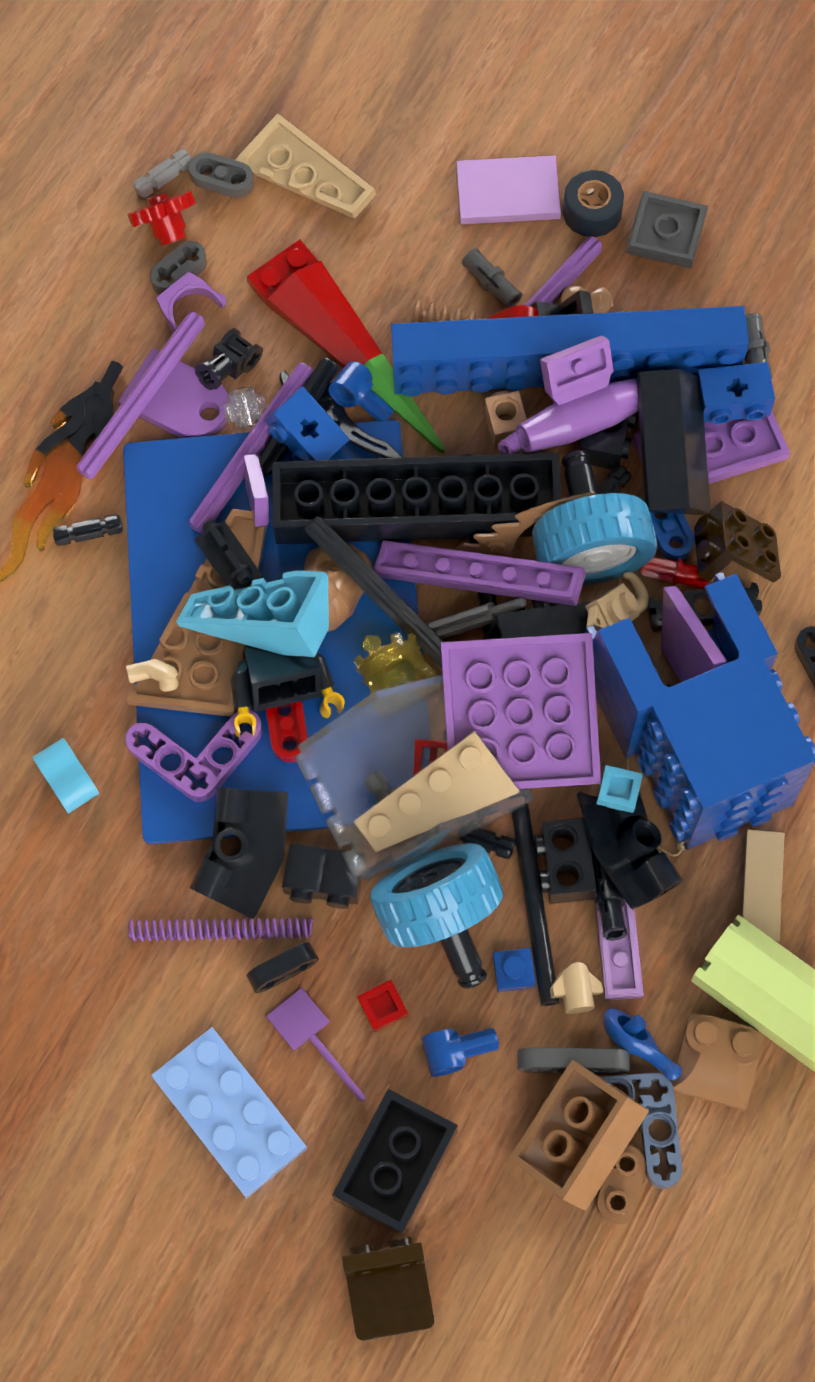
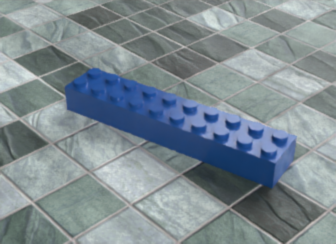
[391,306,749,397]

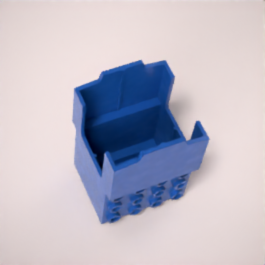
[585,572,815,850]

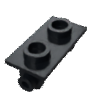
[194,520,263,590]

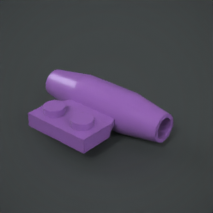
[516,335,639,452]

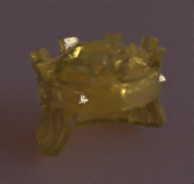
[354,633,437,713]

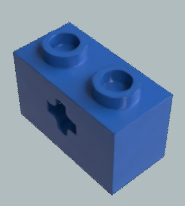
[697,362,775,424]
[264,386,350,461]

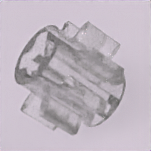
[222,387,267,428]

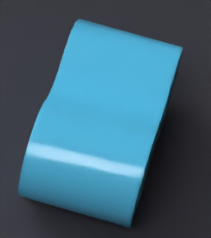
[32,738,99,814]

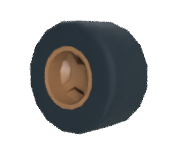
[563,170,624,237]

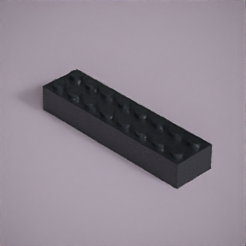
[273,453,561,545]

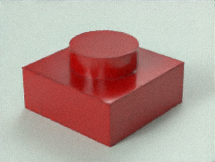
[357,980,408,1033]

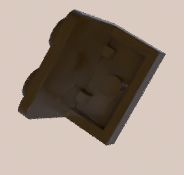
[694,501,781,583]
[342,1237,434,1341]

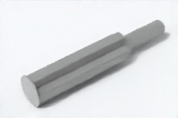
[427,597,526,639]

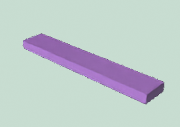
[373,540,586,606]

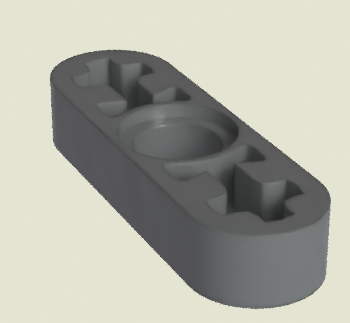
[517,1048,630,1074]

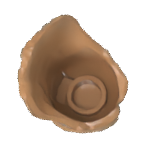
[304,543,373,632]

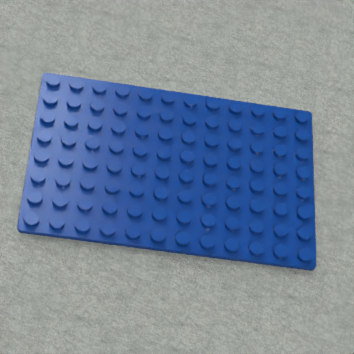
[123,420,431,845]

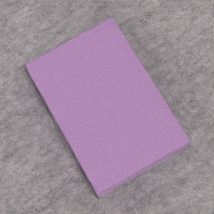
[457,155,561,225]

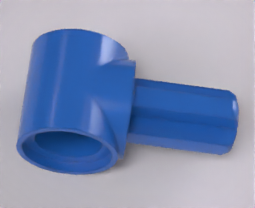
[328,361,393,421]
[421,1028,499,1077]

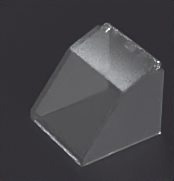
[295,675,534,881]

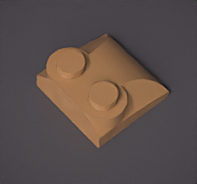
[672,1014,764,1111]

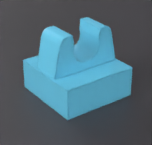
[597,765,643,813]

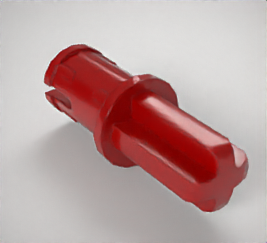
[640,556,710,589]

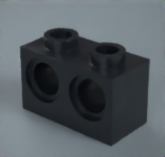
[535,818,597,904]

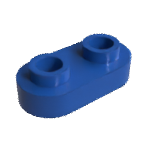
[650,513,695,561]

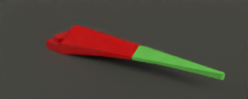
[247,239,444,453]

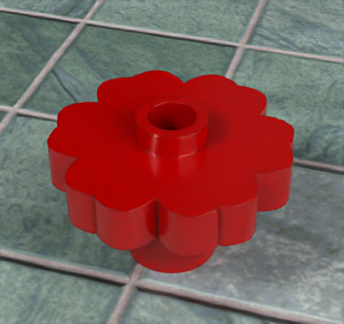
[127,191,196,246]

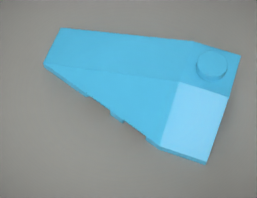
[176,571,329,657]

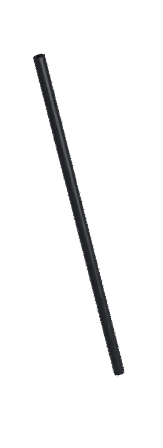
[461,454,560,1006]

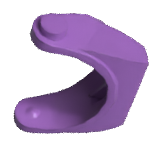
[156,272,227,336]

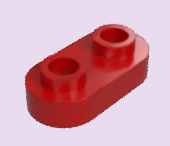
[266,701,309,763]

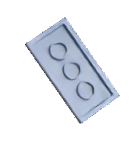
[151,1027,307,1199]

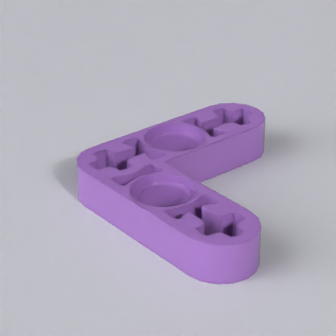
[125,710,263,802]

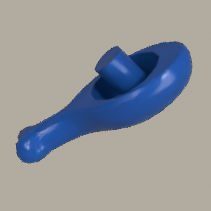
[603,1008,682,1081]

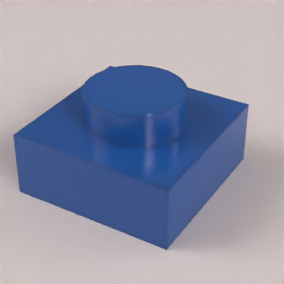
[493,948,536,993]

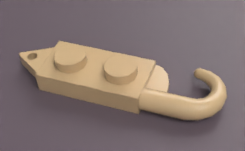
[585,571,649,632]

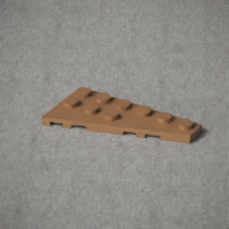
[126,509,267,717]

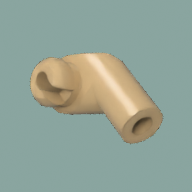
[126,659,179,692]

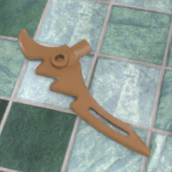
[454,492,596,559]

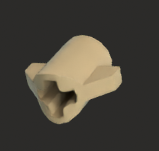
[550,962,603,1014]

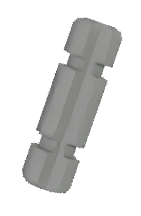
[133,149,192,198]

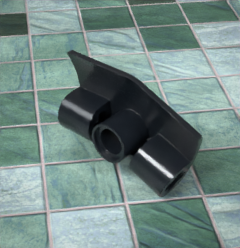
[189,788,288,919]
[577,791,683,910]

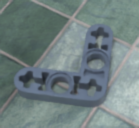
[600,1073,682,1189]

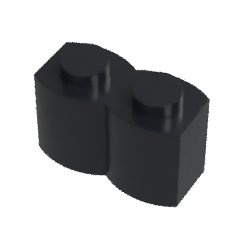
[282,844,365,909]

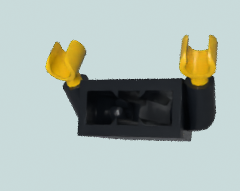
[231,646,345,738]

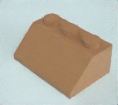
[509,1060,649,1211]

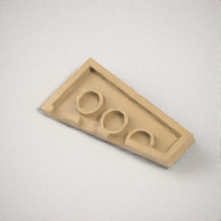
[235,113,376,219]
[354,731,520,852]

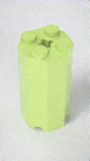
[691,915,815,1072]

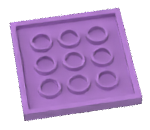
[441,633,601,789]

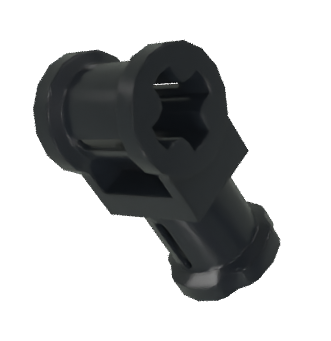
[195,328,263,390]

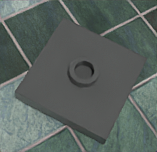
[626,191,708,269]

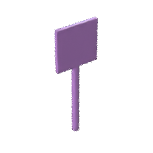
[266,988,366,1102]

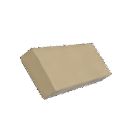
[741,829,785,943]

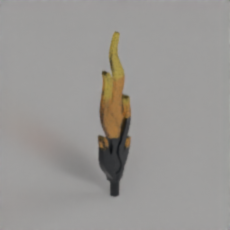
[0,361,123,583]

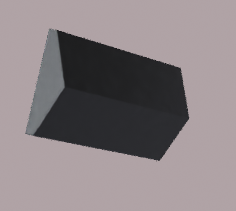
[636,369,711,515]

